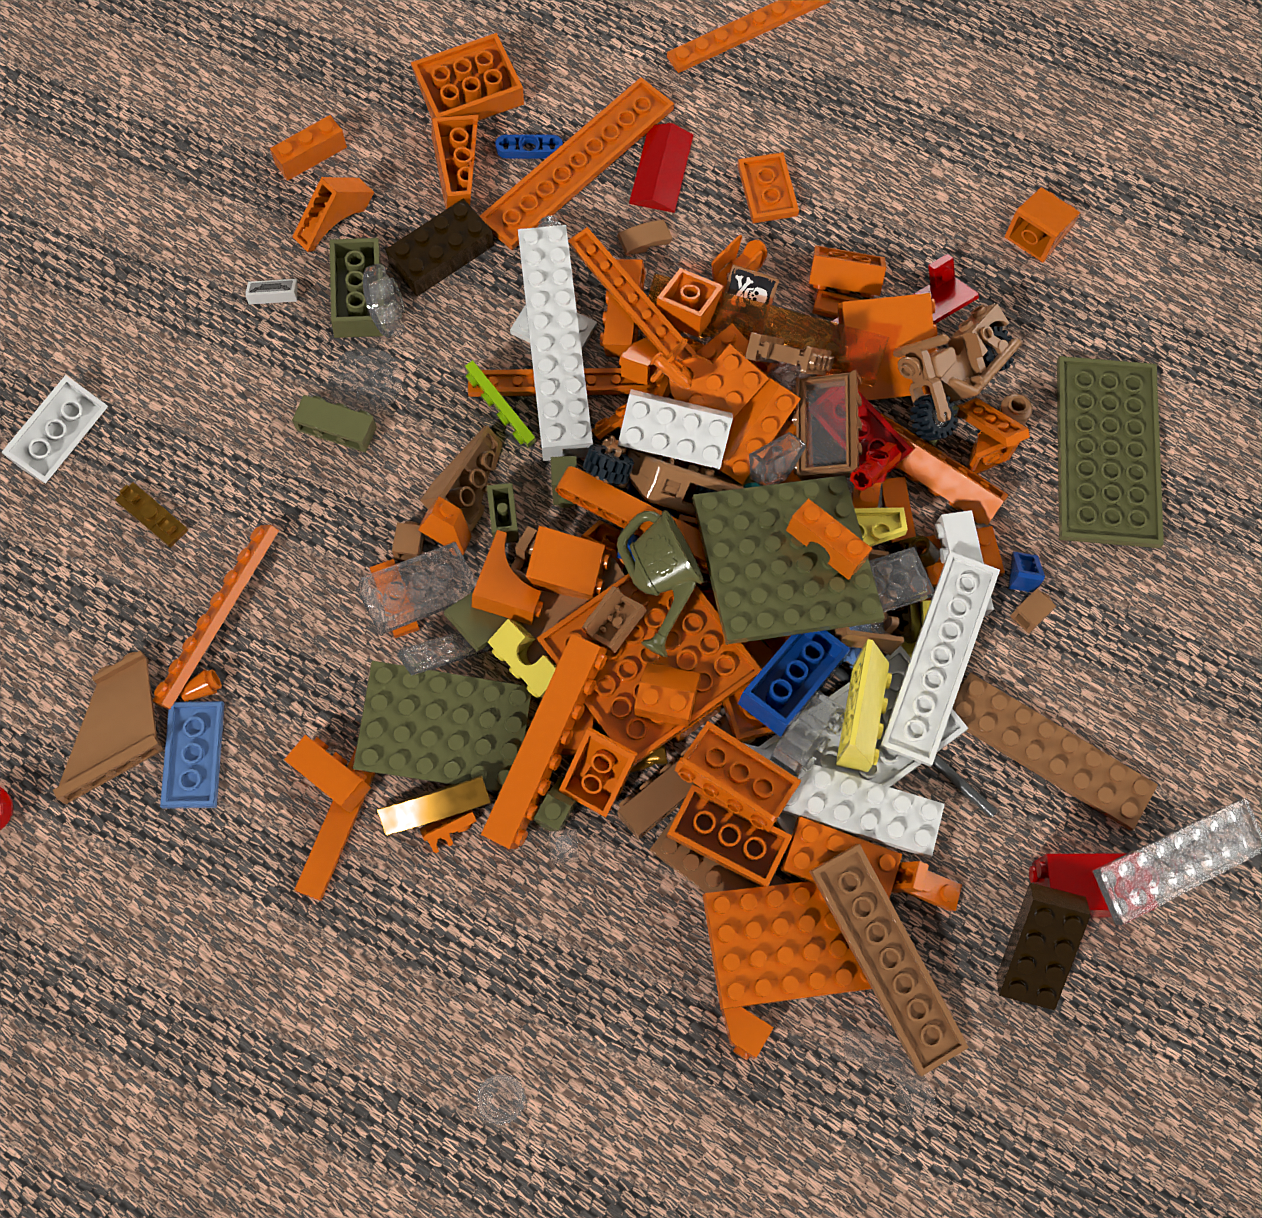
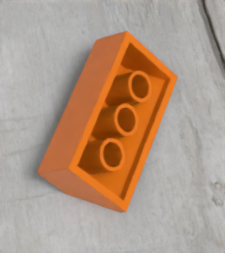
[719,377,801,485]

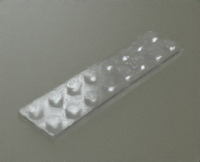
[1093,798,1262,926]

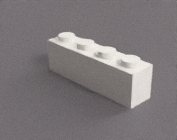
[934,510,994,616]

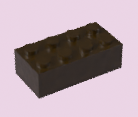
[386,198,494,297]
[996,883,1091,1011]

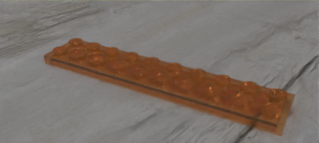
[648,273,889,387]

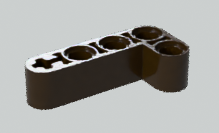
[885,536,940,643]

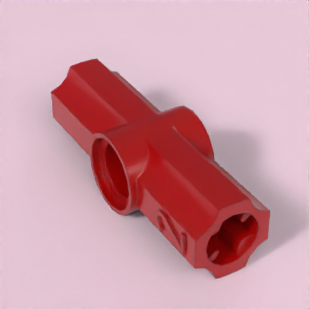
[850,442,901,491]

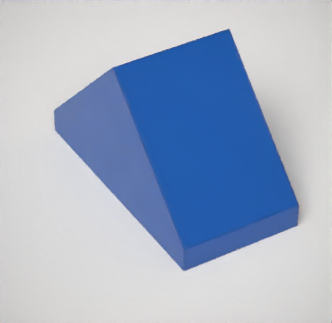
[1009,551,1045,593]

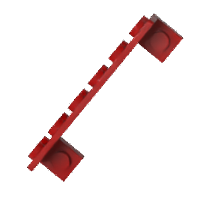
[830,254,979,349]

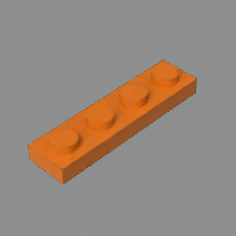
[957,398,1030,447]

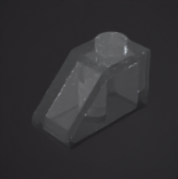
[749,432,806,486]

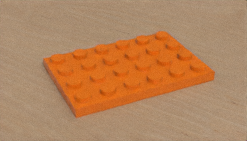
[702,881,872,1010]

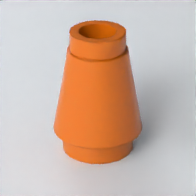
[180,669,222,702]

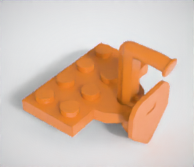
[650,338,769,420]

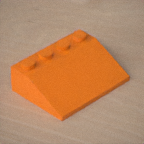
[411,33,524,121]

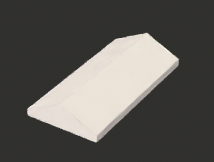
[1,375,108,484]

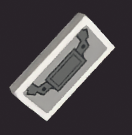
[246,279,297,305]

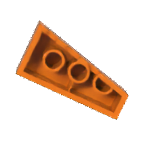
[431,115,478,209]

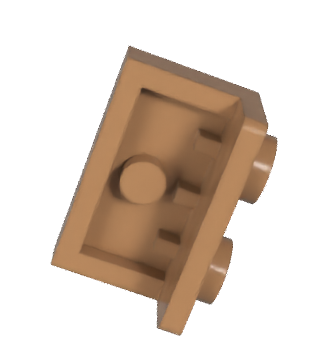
[582,586,647,653]

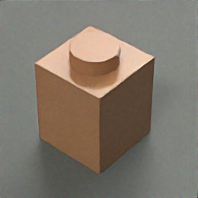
[392,521,425,563]
[1010,589,1056,634]

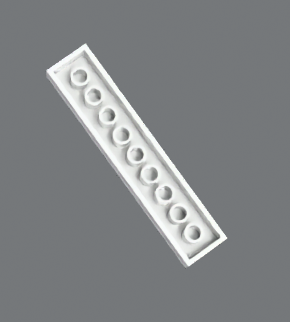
[518,225,593,461]

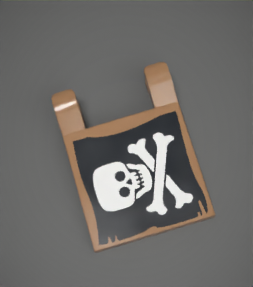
[714,264,780,334]

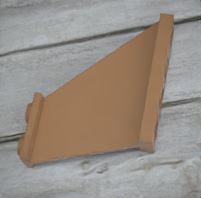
[53,651,164,804]

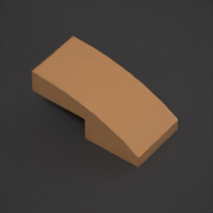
[617,220,673,255]

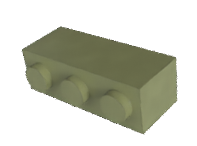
[292,395,377,453]

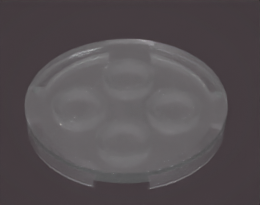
[363,264,405,339]
[328,348,402,416]

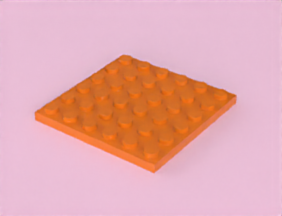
[537,573,762,767]

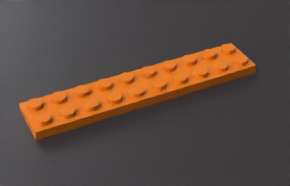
[480,77,674,250]

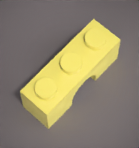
[488,619,557,698]

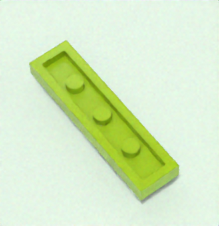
[465,360,536,448]

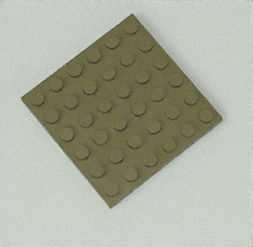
[692,475,885,645]

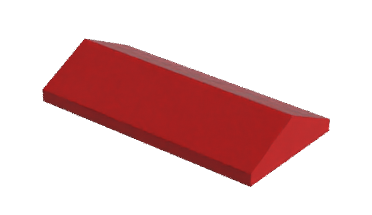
[629,123,694,213]
[807,386,913,474]

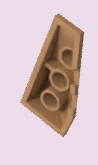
[420,425,503,532]

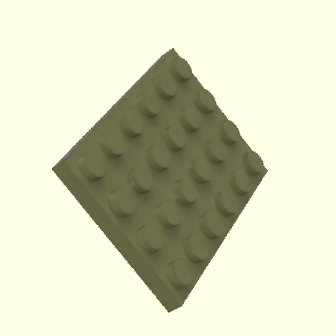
[353,660,531,792]

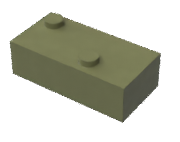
[329,238,384,338]

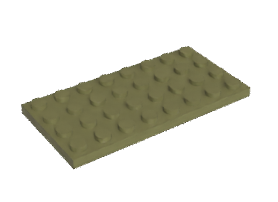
[1057,356,1164,548]

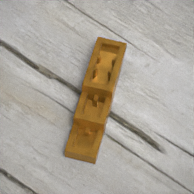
[377,775,491,835]

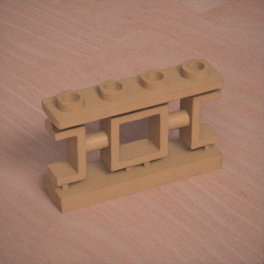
[745,332,834,376]

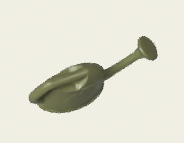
[617,510,704,657]

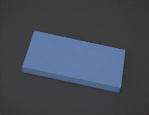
[160,701,225,809]

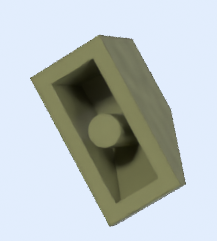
[534,776,577,836]

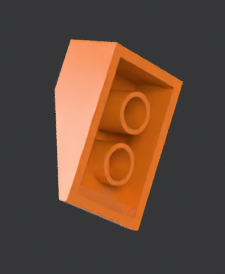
[559,727,638,818]

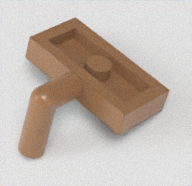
[510,526,537,588]

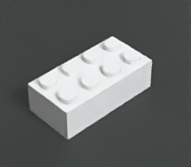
[618,389,733,469]

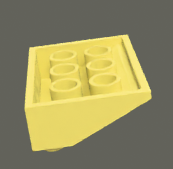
[835,639,892,772]

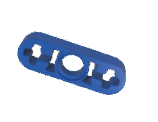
[495,135,563,159]

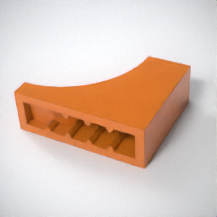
[292,177,374,252]
[471,530,544,625]

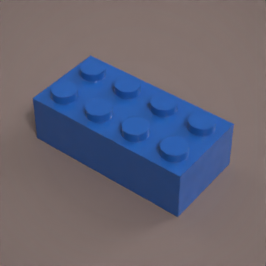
[738,630,850,737]

